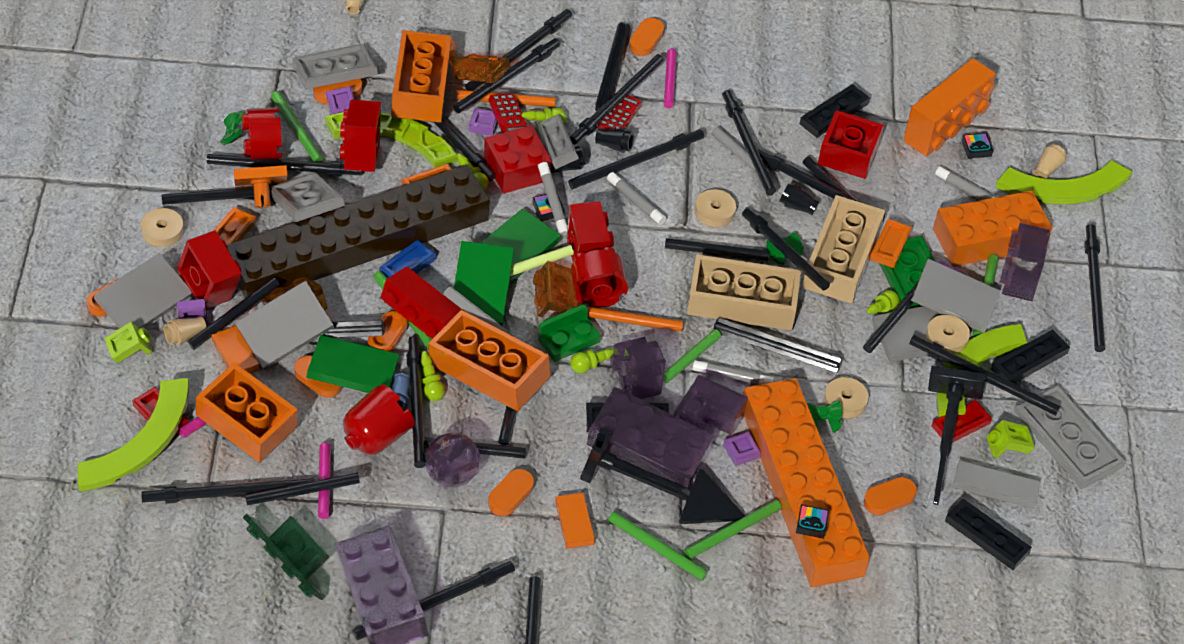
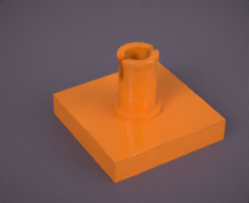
[234,165,287,208]

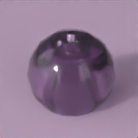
[425,432,481,488]

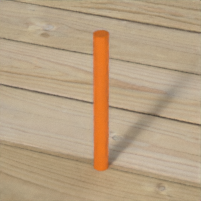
[456,90,556,107]
[578,305,683,332]

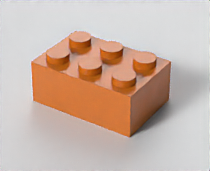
[196,362,298,463]

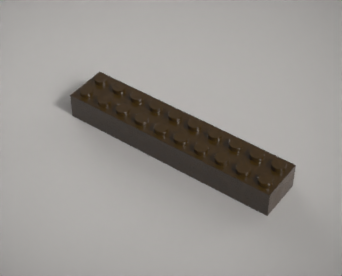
[227,165,490,298]

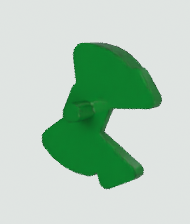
[220,111,245,145]
[766,233,804,265]
[807,401,842,433]

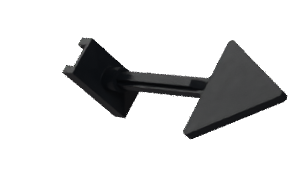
[928,365,986,505]
[580,428,745,524]

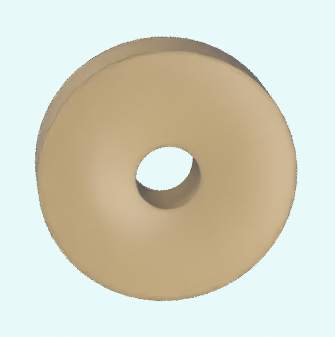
[694,189,736,227]
[140,208,184,247]
[926,315,970,354]
[824,377,869,418]

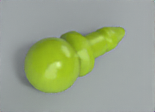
[522,108,567,124]
[457,153,489,191]
[866,290,900,314]
[570,349,618,374]
[421,351,445,401]

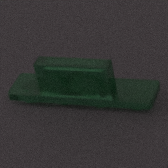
[243,513,330,600]

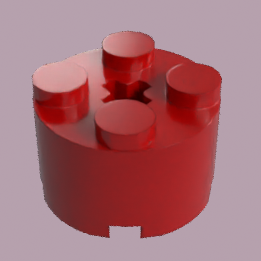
[242,107,282,160]
[571,247,628,308]

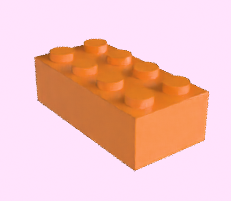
[391,30,451,123]
[903,58,996,157]
[933,190,1053,267]
[428,310,551,412]

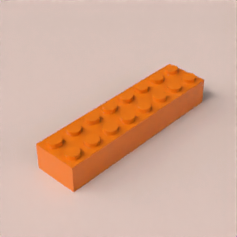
[741,378,870,588]

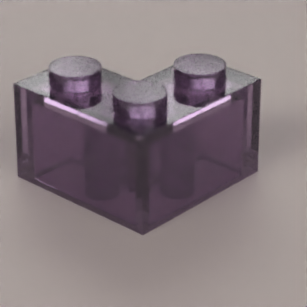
[999,223,1050,302]
[610,337,666,402]
[671,375,748,443]

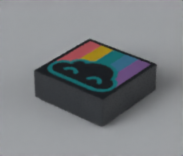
[961,133,993,159]
[532,193,565,221]
[796,504,829,539]

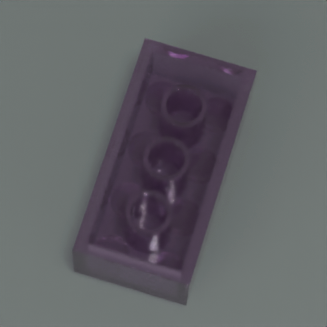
[587,387,714,488]
[335,525,429,644]

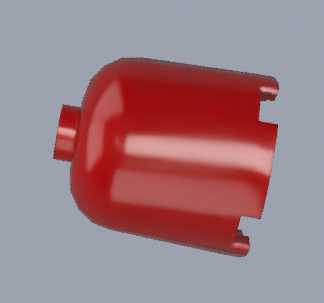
[343,384,415,455]

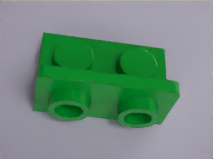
[538,304,601,362]

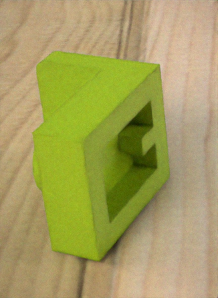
[104,322,153,363]
[986,420,1035,458]

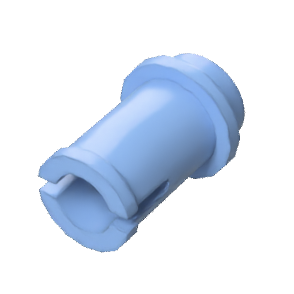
[392,373,410,409]

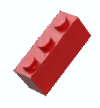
[380,266,464,339]

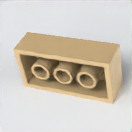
[802,195,885,304]
[687,254,801,331]

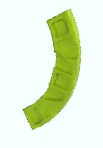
[325,112,458,168]
[995,160,1133,205]
[936,324,1027,417]
[77,378,190,492]

